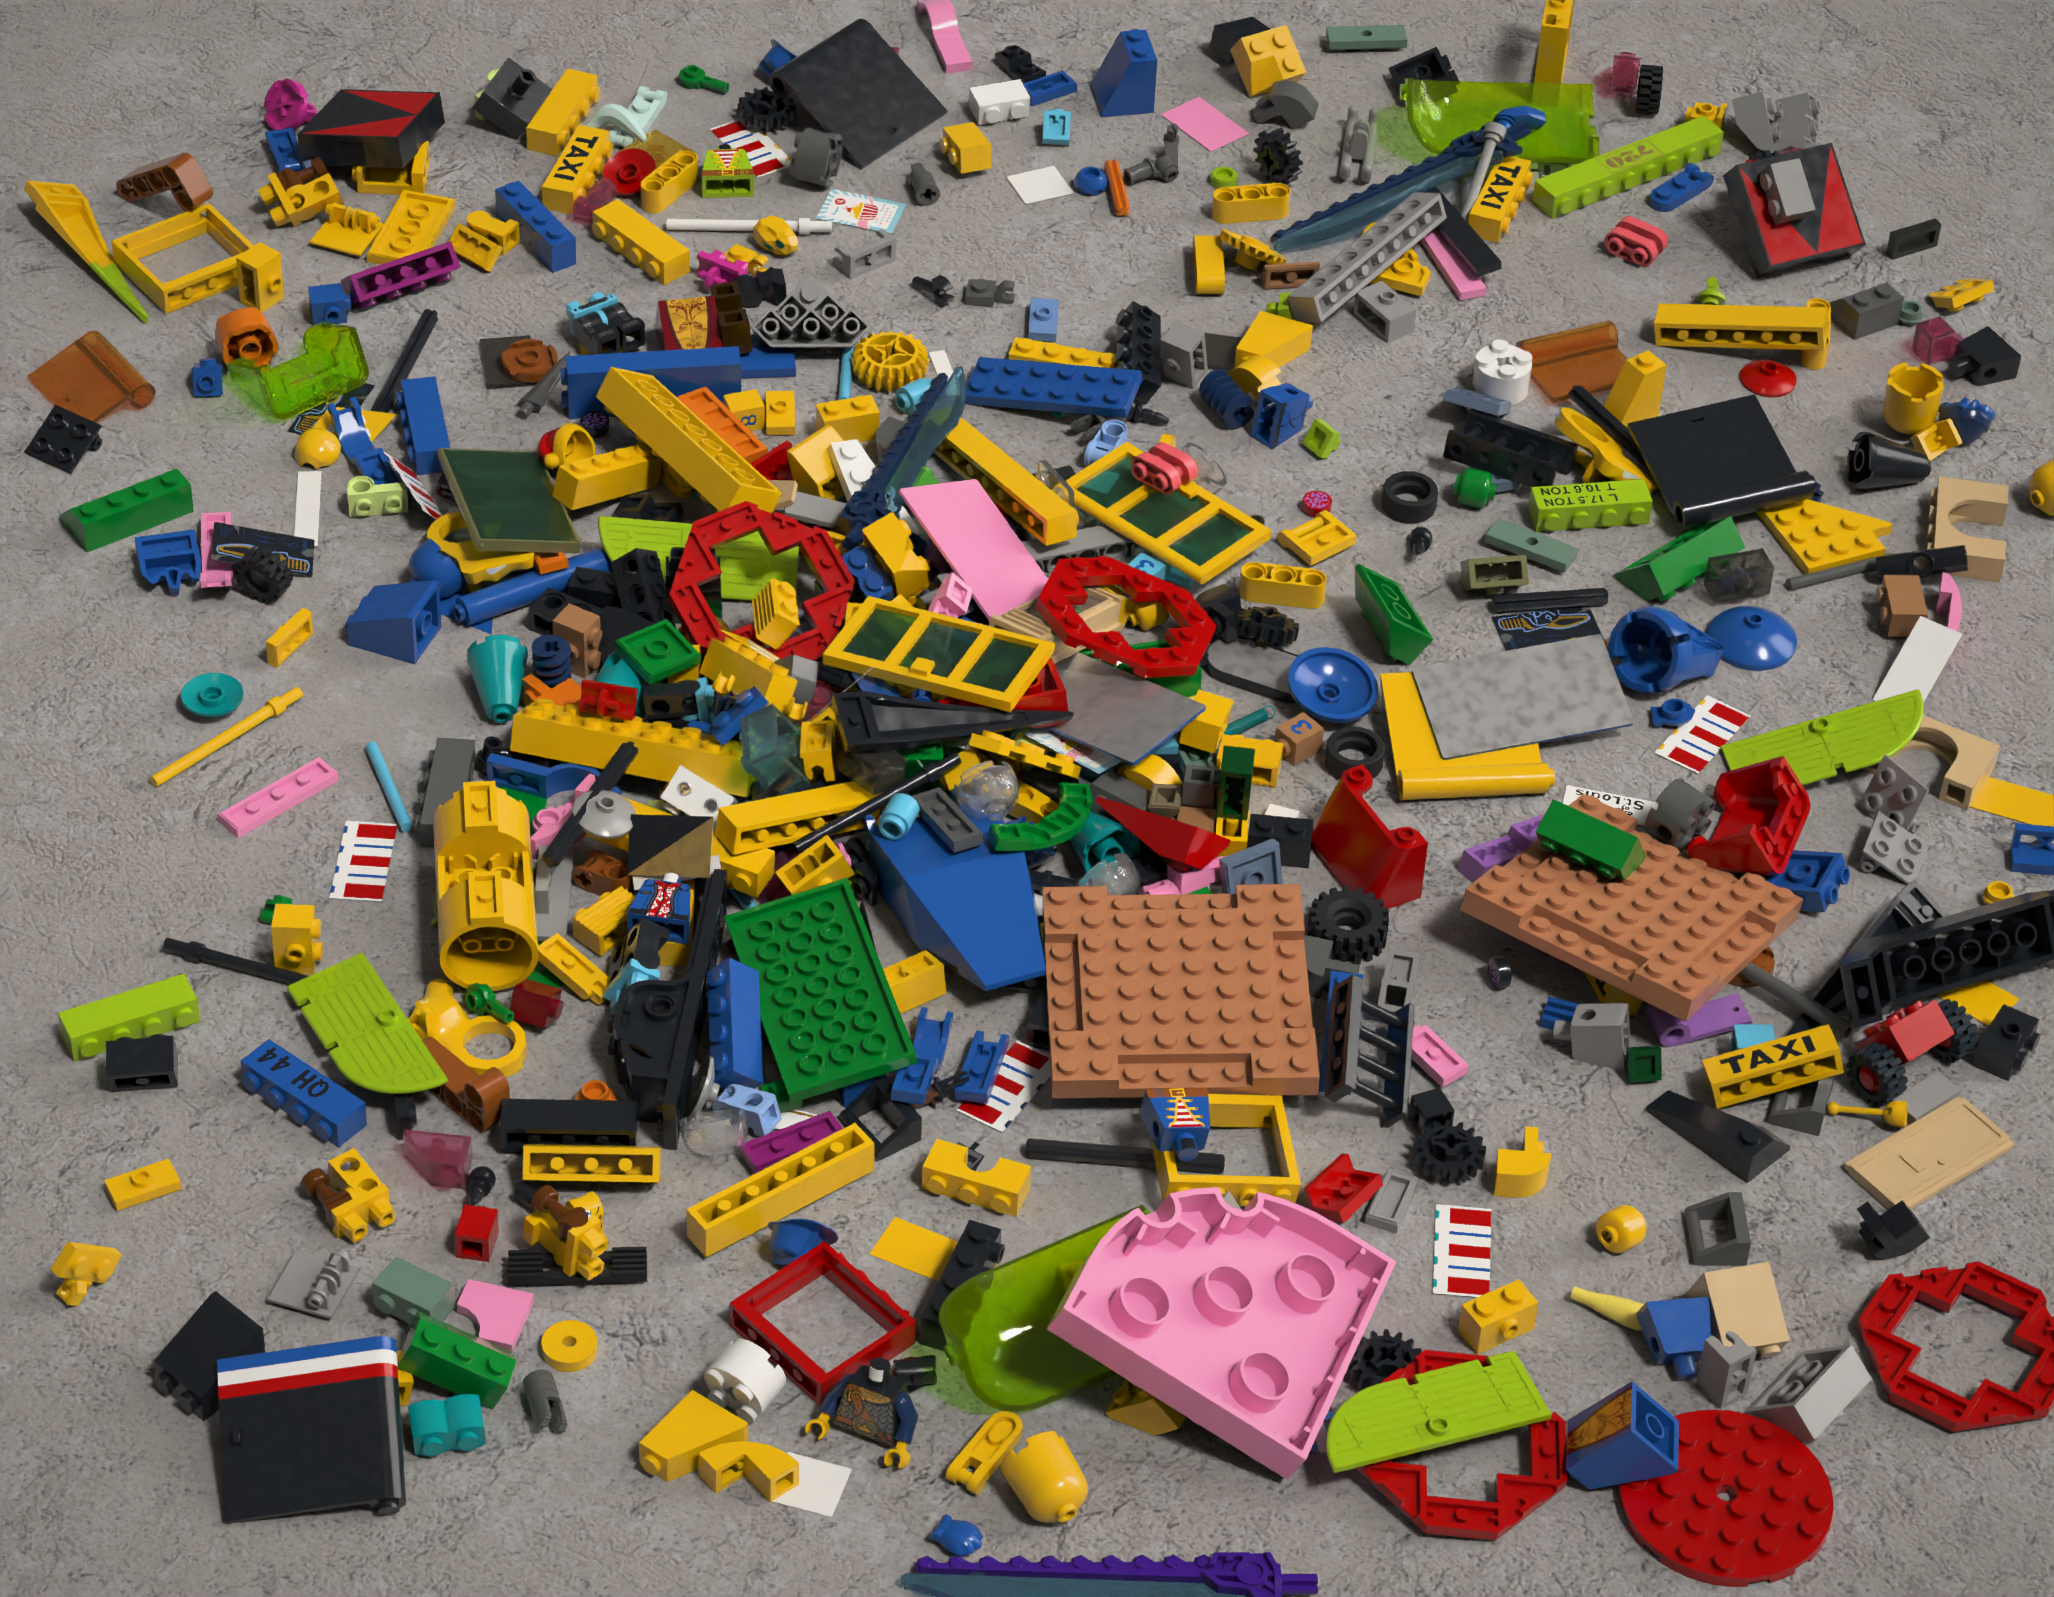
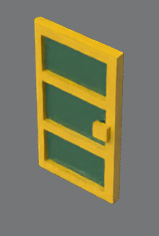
[1055,442,1271,585]
[823,596,1055,712]

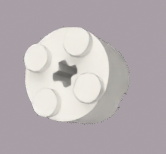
[1472,339,1532,405]
[704,1339,786,1424]

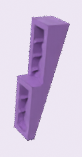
[1457,814,1545,883]

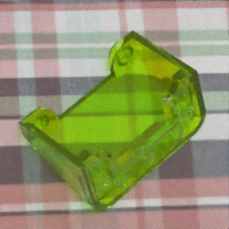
[226,321,369,420]

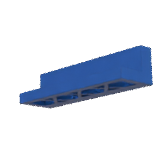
[2009,823,2054,875]

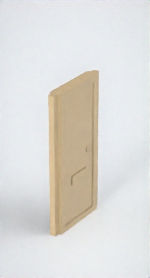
[1844,1096,2015,1210]

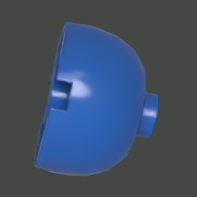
[409,538,466,599]

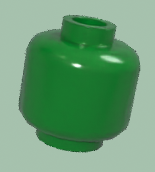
[1453,468,1497,508]

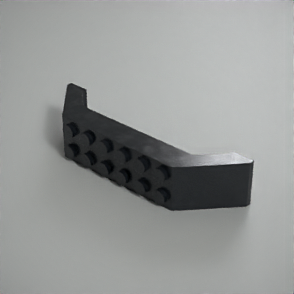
[1839,890,2054,1028]

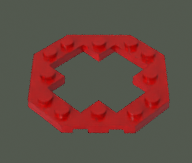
[667,501,855,662]
[1035,556,1217,678]
[1857,1261,2054,1432]
[1356,1350,1567,1541]

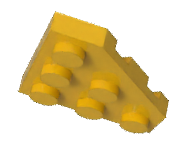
[1362,221,1431,297]
[969,730,1082,779]

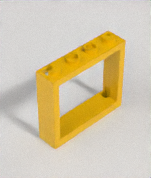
[1531,0,1575,108]
[112,203,254,314]
[1150,1094,1301,1206]

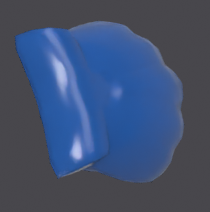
[1651,699,1696,727]
[929,1514,983,1556]

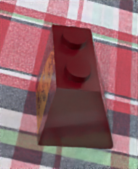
[655,296,723,351]

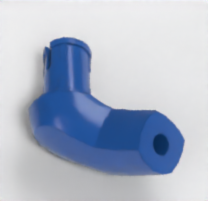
[1493,106,1546,130]

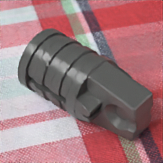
[908,163,940,206]

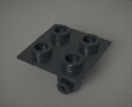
[24,405,102,474]

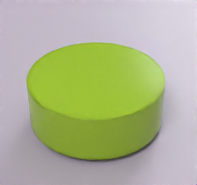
[1210,166,1238,189]

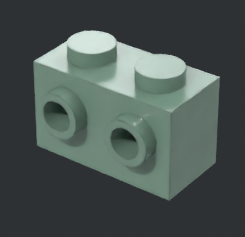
[372,1256,455,1326]

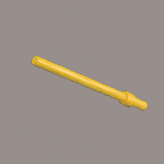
[150,687,303,787]

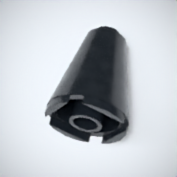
[1846,432,1931,489]

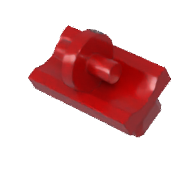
[578,679,638,721]

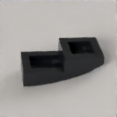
[614,494,684,522]

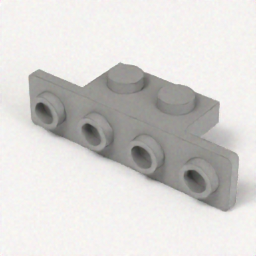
[532,846,574,941]

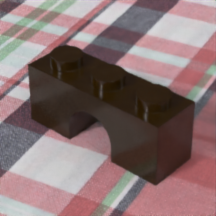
[709,281,752,356]

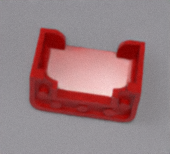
[1686,756,1810,877]
[1311,764,1428,909]

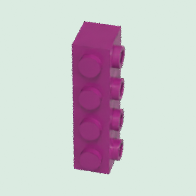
[340,241,461,309]

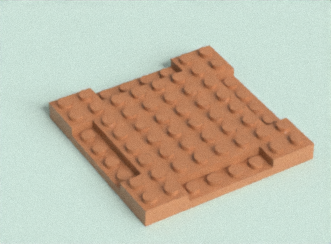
[1460,793,1803,1022]
[1042,884,1320,1098]

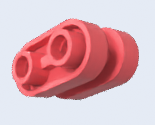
[1604,216,1668,267]
[1131,442,1198,494]

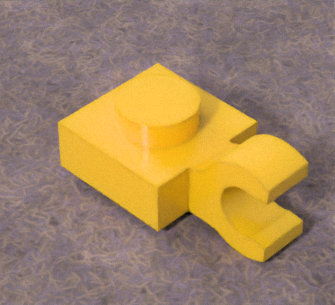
[724,244,768,276]

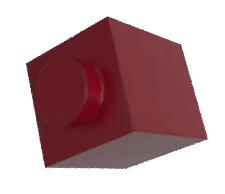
[510,979,563,1028]

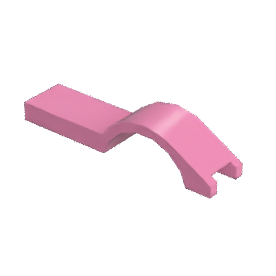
[917,0,972,73]
[200,512,233,588]

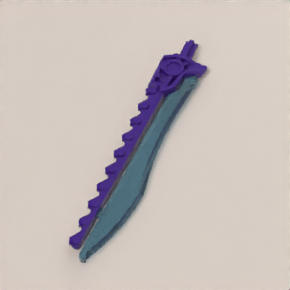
[901,1552,1318,1597]

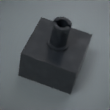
[472,57,552,140]

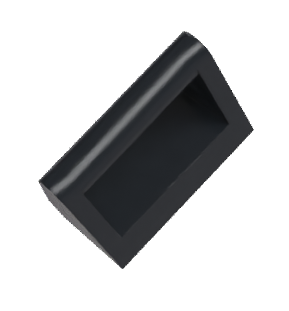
[840,1077,922,1160]

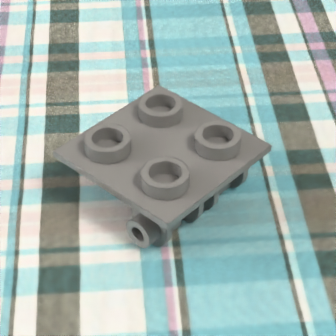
[1858,755,1929,832]
[1859,811,1929,885]
[267,1249,360,1319]

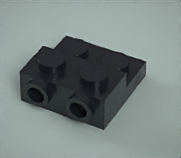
[1388,47,1460,106]

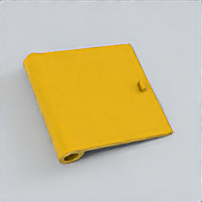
[1380,672,1555,800]

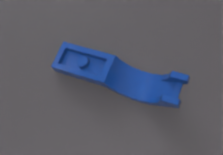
[328,397,400,485]
[486,753,621,799]
[891,1007,954,1105]

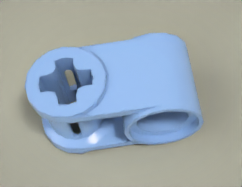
[1084,419,1127,473]

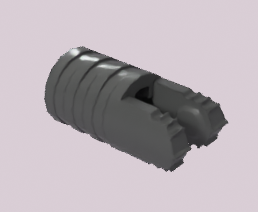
[1070,415,1126,443]
[522,1370,567,1434]

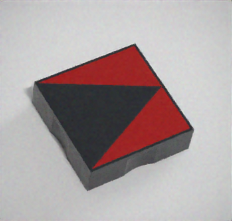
[297,89,445,168]
[1723,143,1866,278]

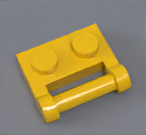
[1277,510,1357,566]

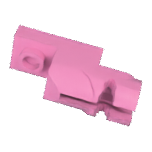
[1138,856,1226,895]

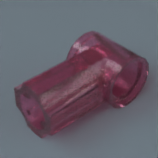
[573,177,617,223]

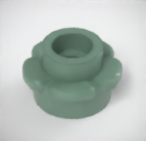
[1899,301,1923,326]

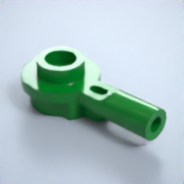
[679,65,730,93]
[465,983,514,1023]

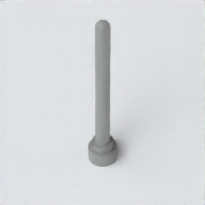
[1461,122,1507,222]

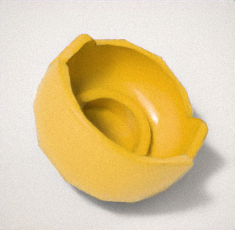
[294,428,341,469]

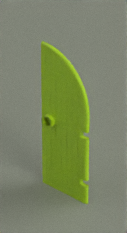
[598,516,799,601]
[1721,689,1924,785]
[287,952,449,1094]
[1326,1351,1552,1473]

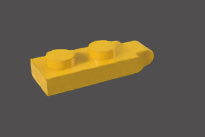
[538,933,608,1005]

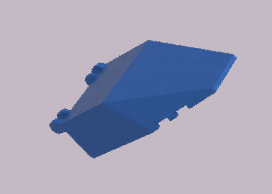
[862,785,1046,991]

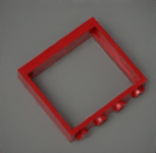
[730,1241,916,1406]

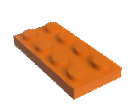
[677,386,768,464]

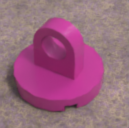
[264,79,317,131]

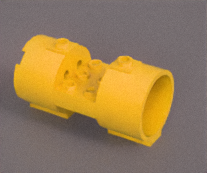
[433,781,538,991]

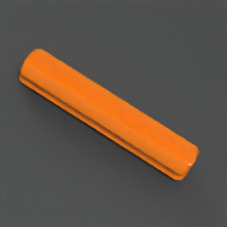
[1104,159,1130,217]

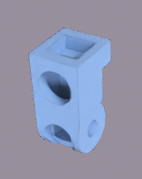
[712,1084,782,1137]

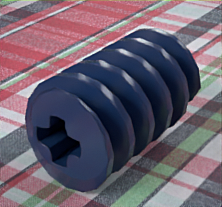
[1199,369,1254,429]
[532,635,572,688]

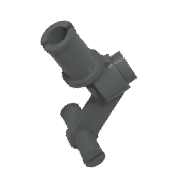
[1123,123,1179,185]

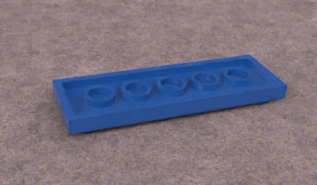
[962,357,1143,418]

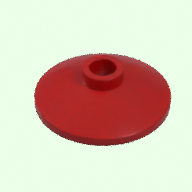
[603,149,657,195]
[1740,360,1797,398]

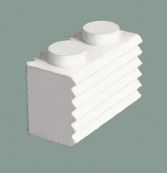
[968,79,1030,126]

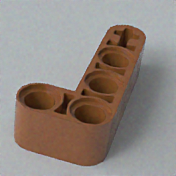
[116,153,213,212]
[422,1037,510,1133]

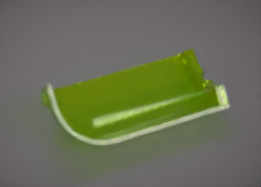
[1400,78,1599,164]
[939,1205,1150,1412]

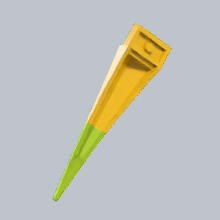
[24,180,149,324]

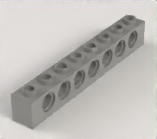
[1288,192,1447,323]

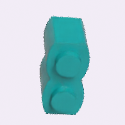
[408,1394,486,1457]

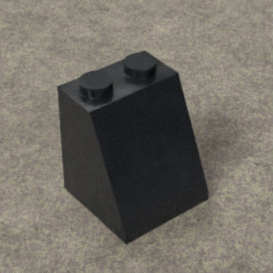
[154,1291,266,1421]

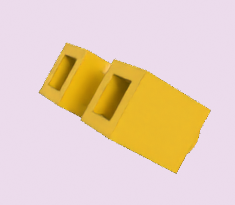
[922,1139,1032,1217]

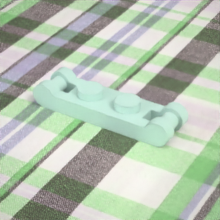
[609,86,667,150]

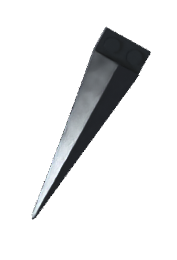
[831,691,1075,753]
[1784,879,1948,1037]

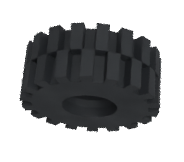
[1307,886,1389,965]

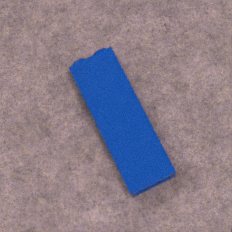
[560,346,741,419]

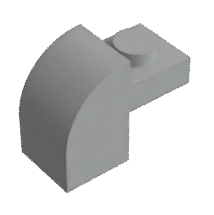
[1378,947,1421,1013]

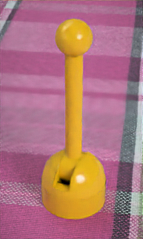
[1827,1100,1908,1128]

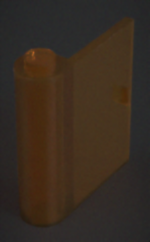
[1516,320,1627,403]
[28,331,156,423]

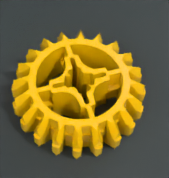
[852,330,929,393]

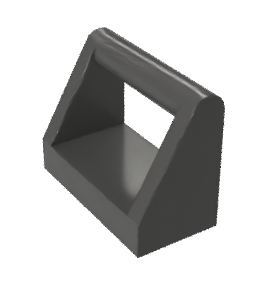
[1768,1076,1835,1136]
[1685,1192,1751,1266]

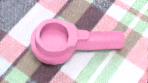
[532,796,575,832]

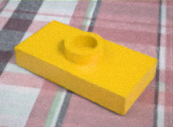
[448,223,503,272]
[766,391,795,435]
[266,608,313,668]
[104,1158,182,1211]

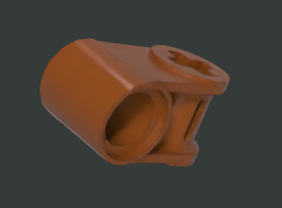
[571,850,634,896]

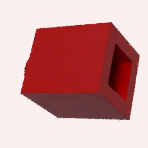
[454,1204,499,1262]

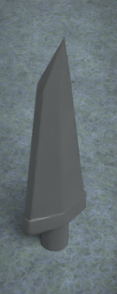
[517,351,570,419]

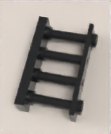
[1443,409,1578,487]
[1324,974,1415,1128]

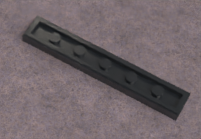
[1403,178,1502,277]

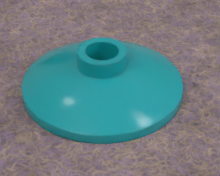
[181,673,244,717]

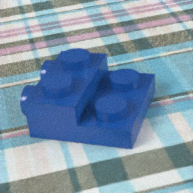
[1766,850,1850,912]

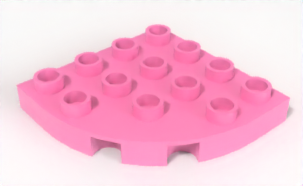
[1047,1187,1396,1480]

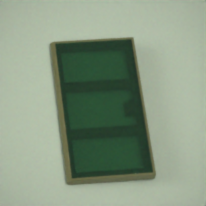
[436,448,581,554]

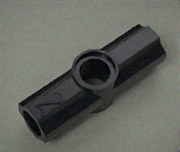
[1876,545,1968,582]

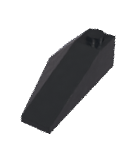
[1646,1090,1790,1183]

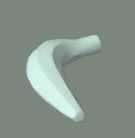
[585,104,647,143]

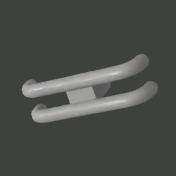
[1339,105,1380,182]

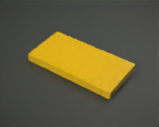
[367,190,456,264]

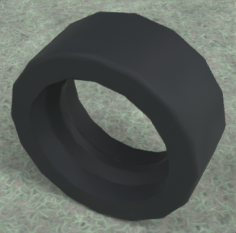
[1381,471,1438,523]
[1325,726,1385,779]

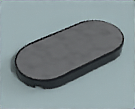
[1206,636,1299,703]

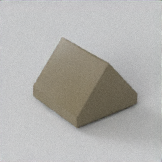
[1148,783,1183,819]

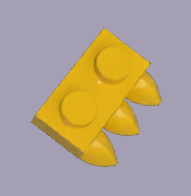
[1929,278,1994,311]

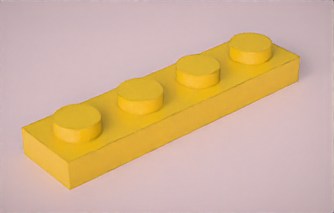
[1008,337,1117,368]

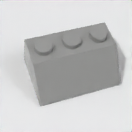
[1746,1345,1872,1443]

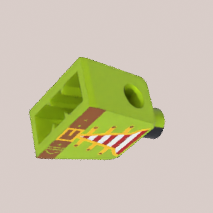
[702,144,754,198]

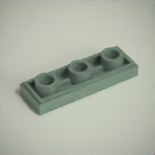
[1326,25,1407,52]
[1485,518,1578,572]

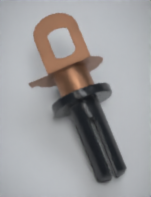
[910,1070,970,1108]

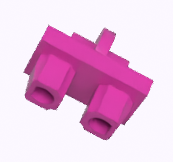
[697,250,748,290]

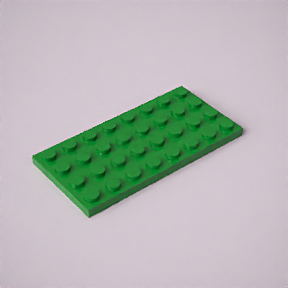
[724,878,918,1103]

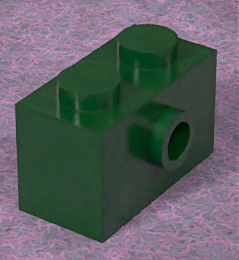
[1213,745,1255,821]

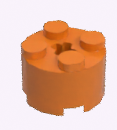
[215,307,278,375]

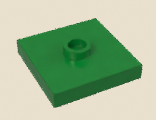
[615,619,701,685]

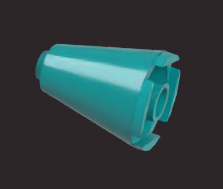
[467,635,528,723]
[1070,810,1140,883]

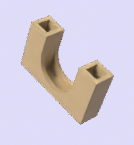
[1925,476,2009,582]
[1862,715,2000,811]

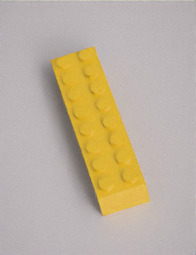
[596,367,782,513]
[510,699,770,797]

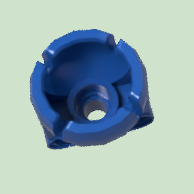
[1608,606,1724,694]

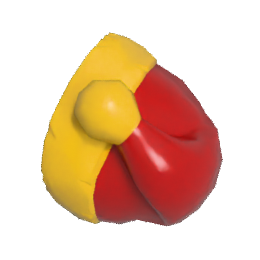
[537,423,596,469]

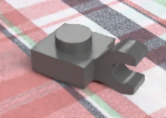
[965,279,1015,307]

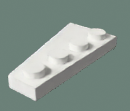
[827,439,922,537]

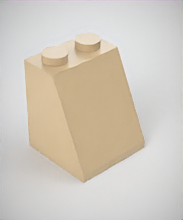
[1687,1262,1790,1358]

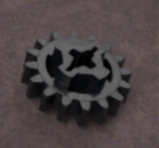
[737,87,796,132]
[1253,126,1303,185]
[1236,606,1300,646]
[1412,1120,1486,1184]
[1348,1329,1422,1390]

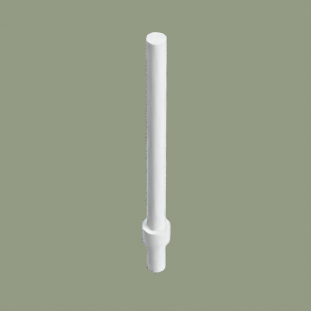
[666,218,832,235]

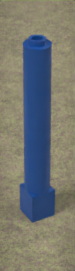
[453,546,613,626]

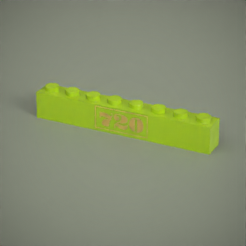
[1532,115,1724,219]

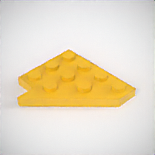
[1756,499,1893,574]

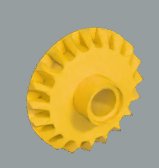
[1219,229,1287,271]

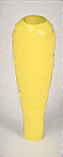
[1570,1286,1644,1331]

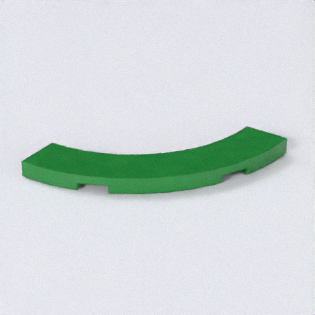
[988,782,1092,851]

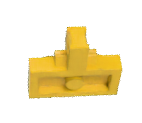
[51,1242,122,1306]

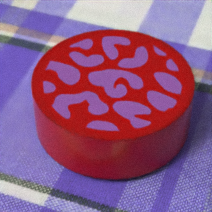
[1302,491,1332,517]

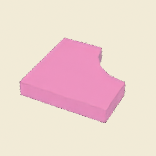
[457,1279,534,1352]

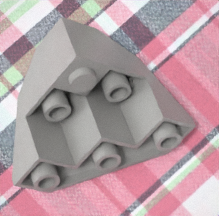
[1732,92,1821,155]
[751,274,871,348]

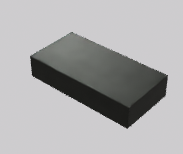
[1886,218,1942,260]

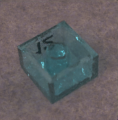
[739,704,810,796]

